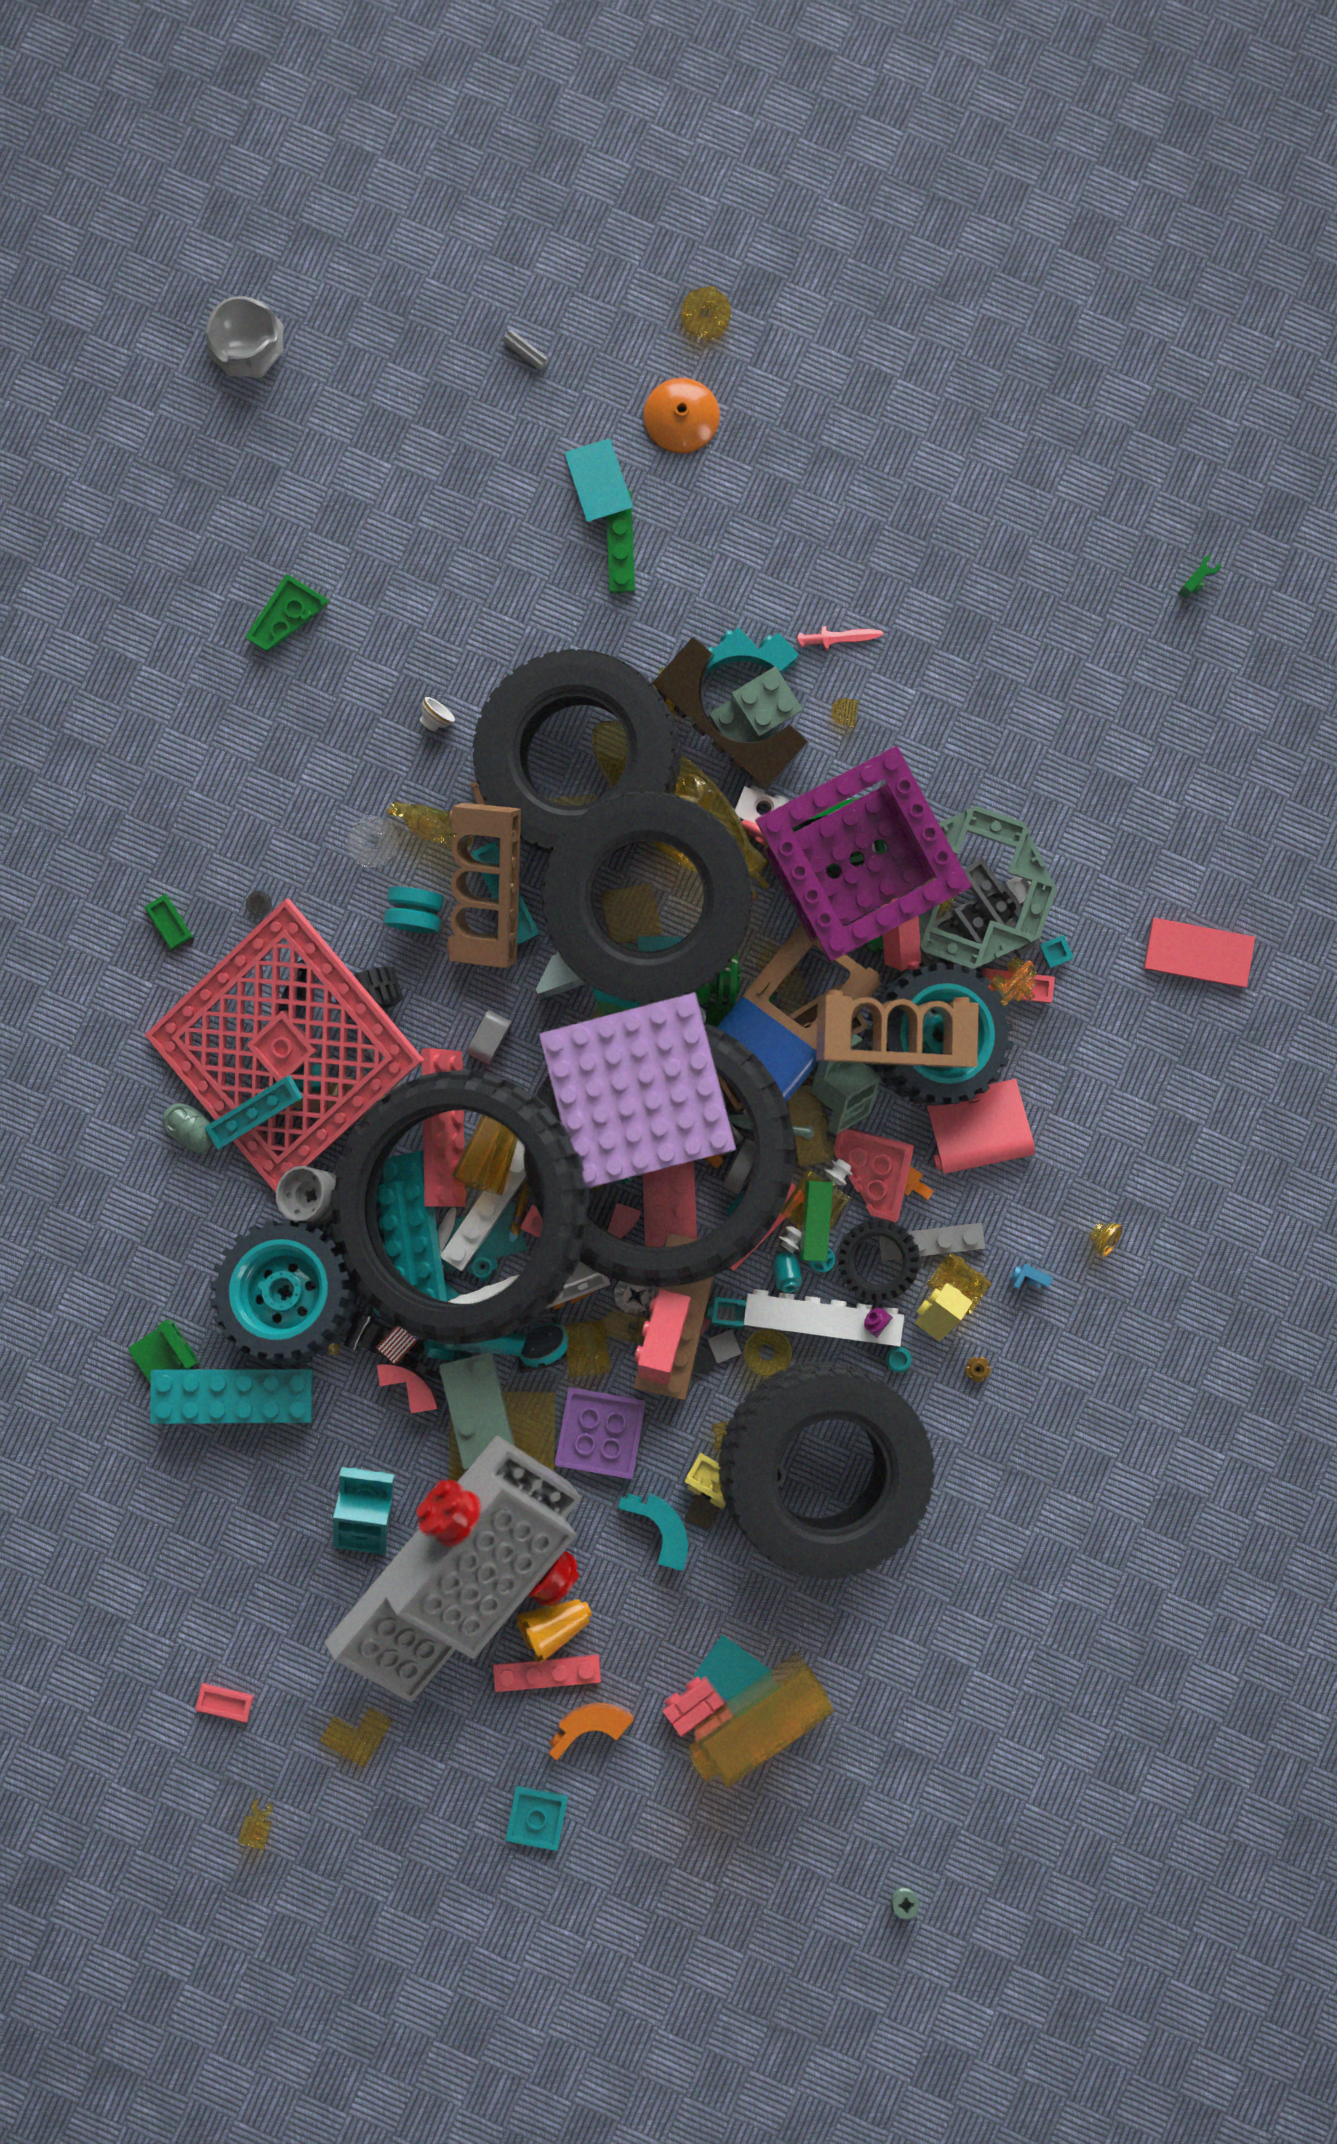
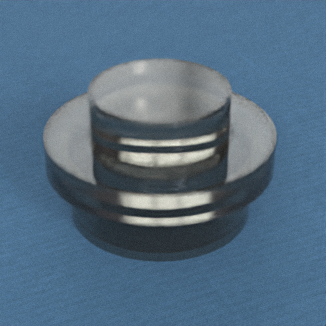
[246,890,272,917]

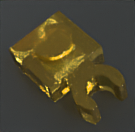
[238,1798,273,1850]

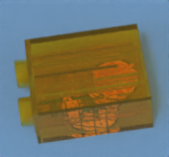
[689,1650,835,1789]

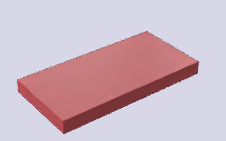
[1143,918,1255,988]

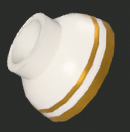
[420,697,455,732]

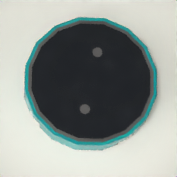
[519,1323,569,1367]

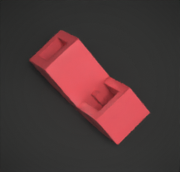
[607,1203,642,1239]
[377,1364,439,1413]

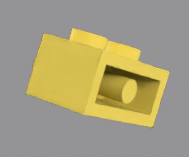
[915,1283,972,1342]

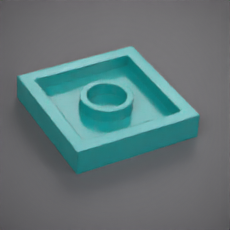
[505,1785,568,1851]

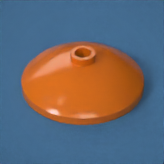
[644,378,720,454]

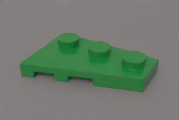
[245,574,331,653]

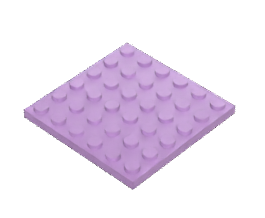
[539,993,736,1188]

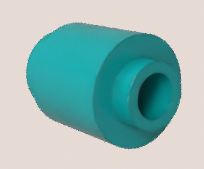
[773,1252,802,1293]

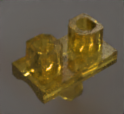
[990,957,1037,1006]

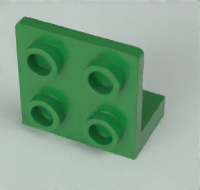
[128,1319,201,1384]

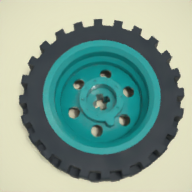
[866,963,1013,1106]
[210,1219,359,1366]

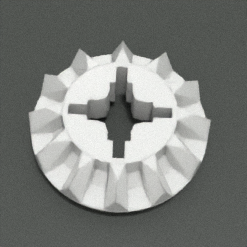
[614,1281,655,1315]

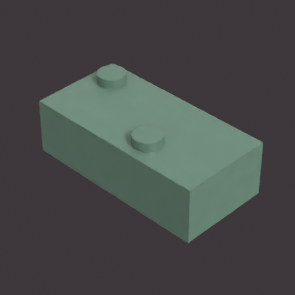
[439,1353,515,1469]

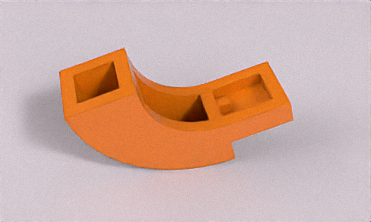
[549,1703,634,1760]

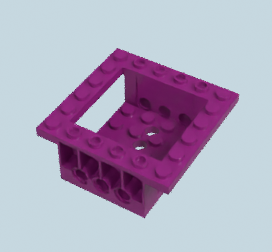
[755,745,972,962]

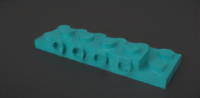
[376,1151,447,1302]

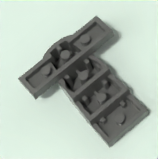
[920,858,1041,967]

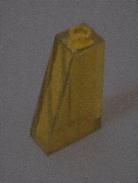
[452,1115,518,1196]

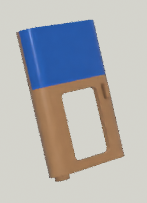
[717,923,882,1103]

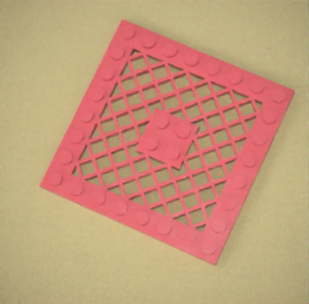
[145,899,424,1193]

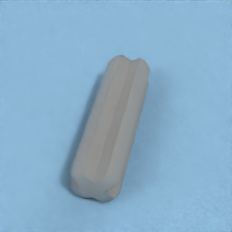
[503,330,548,370]

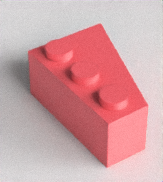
[634,1289,691,1385]

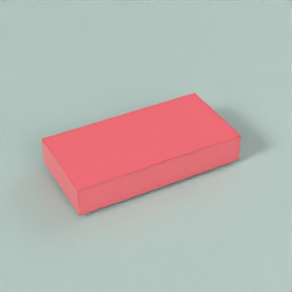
[195,1683,254,1723]

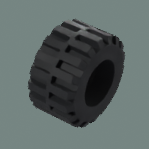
[335,966,404,1019]

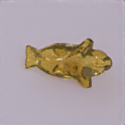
[385,801,473,850]

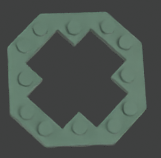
[897,806,1057,970]

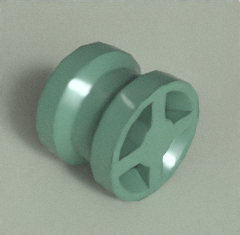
[891,1887,920,1919]

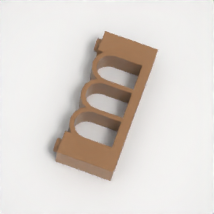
[447,803,521,968]
[816,990,979,1068]

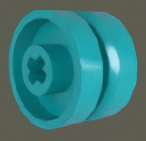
[383,886,444,934]

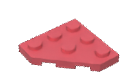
[833,1127,914,1222]

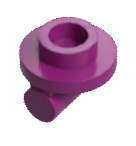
[864,1308,893,1338]

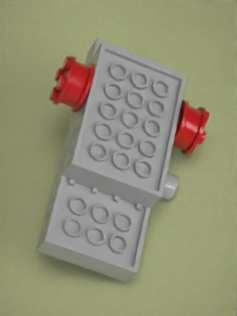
[325,1435,582,1703]

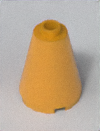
[515,1599,592,1664]

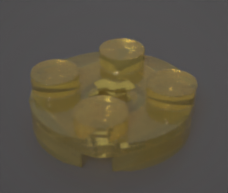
[681,286,731,340]

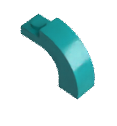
[618,1493,688,1571]

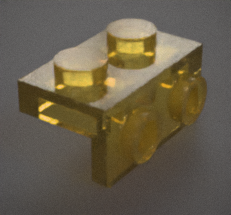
[926,1253,992,1315]
[563,1320,610,1377]

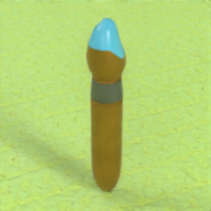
[509,1180,530,1242]

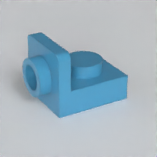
[1009,1264,1053,1290]

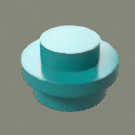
[885,1346,912,1373]

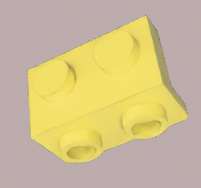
[685,1452,726,1509]

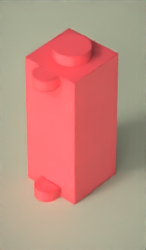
[881,898,921,971]

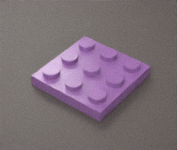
[555,1387,646,1479]

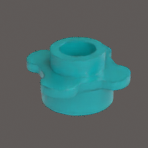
[467,1251,498,1282]

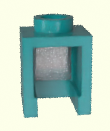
[707,1297,746,1330]

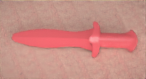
[796,626,883,651]

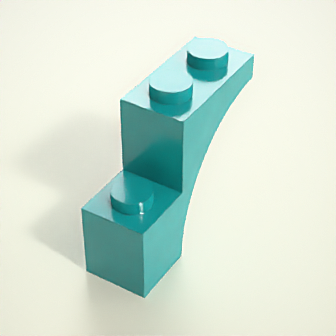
[705,627,799,675]

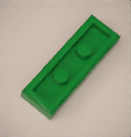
[799,1181,833,1261]

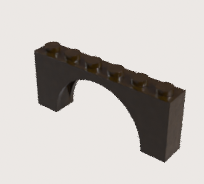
[652,637,810,788]

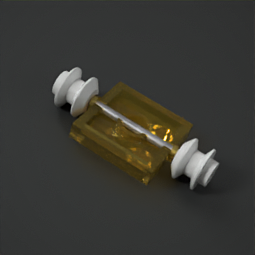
[779,1158,853,1253]

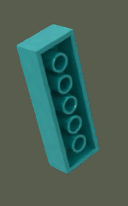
[150,1368,314,1424]

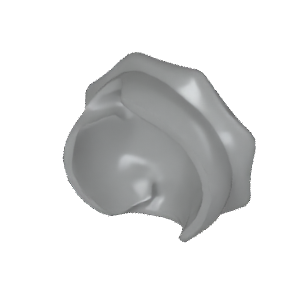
[205,296,284,378]

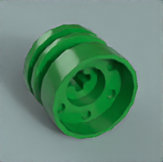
[691,953,741,1007]

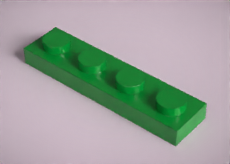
[607,491,635,594]

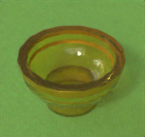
[1089,1222,1123,1258]

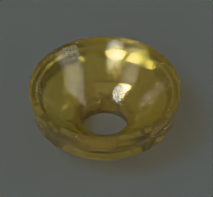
[744,1329,792,1377]

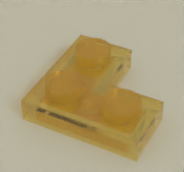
[320,1707,393,1768]

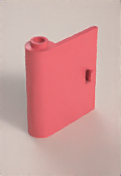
[926,1079,1035,1174]

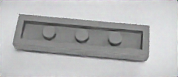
[878,1223,985,1261]

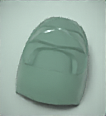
[162,1103,213,1154]

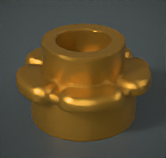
[965,1357,991,1382]

